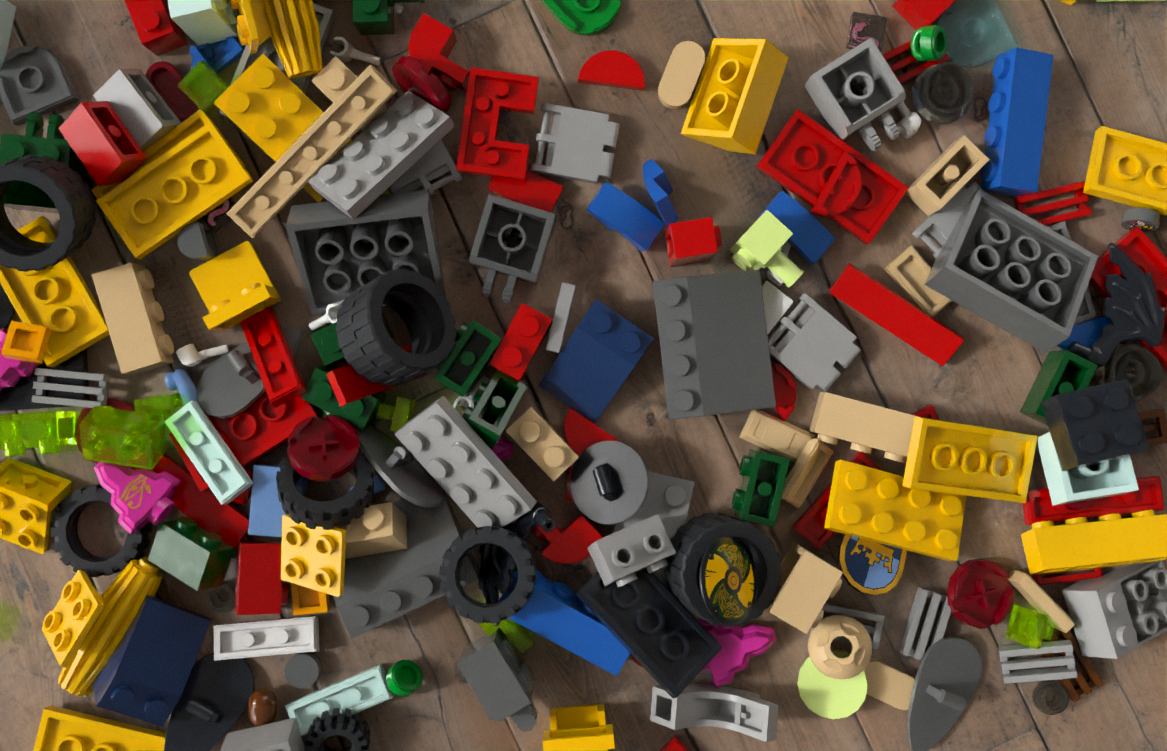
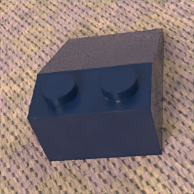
[539,299,654,424]
[93,595,211,727]

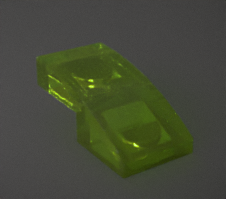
[474,600,534,654]

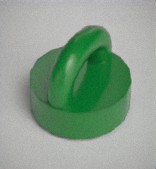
[910,25,947,61]
[386,660,423,697]

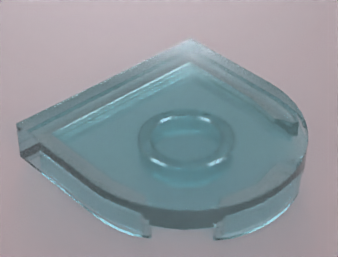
[937,0,1018,68]

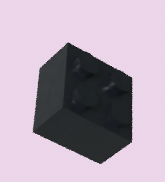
[1041,379,1150,471]

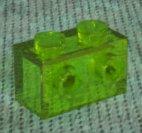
[79,406,166,470]
[0,411,76,456]

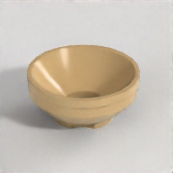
[808,615,872,680]

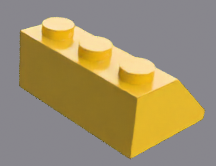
[680,38,789,154]

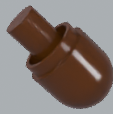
[248,688,277,727]

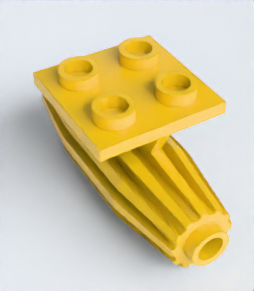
[229,0,323,79]
[42,557,163,697]

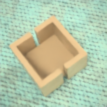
[766,542,843,634]

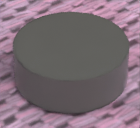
[285,652,322,689]

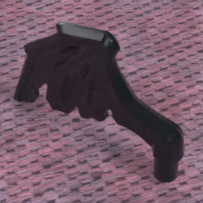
[1067,242,1167,368]
[478,502,556,626]

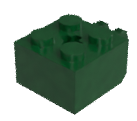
[0,112,87,214]

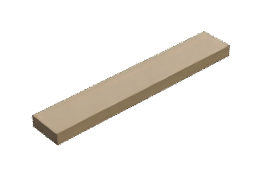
[226,64,398,238]

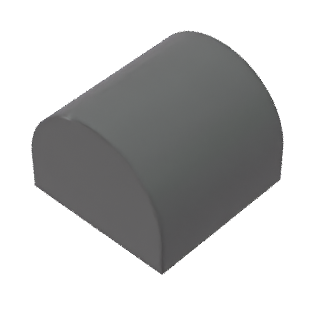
[177,222,219,262]

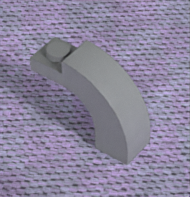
[650,683,778,742]

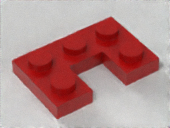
[456,67,539,182]

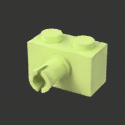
[729,210,804,288]

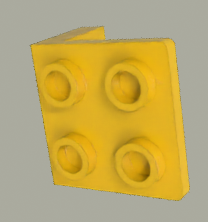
[189,241,282,332]
[0,457,72,554]
[281,513,346,597]

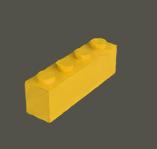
[1021,510,1167,575]

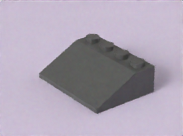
[925,188,1098,353]
[286,189,446,315]
[653,270,776,420]
[333,494,480,639]

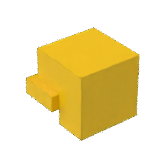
[542,703,615,751]

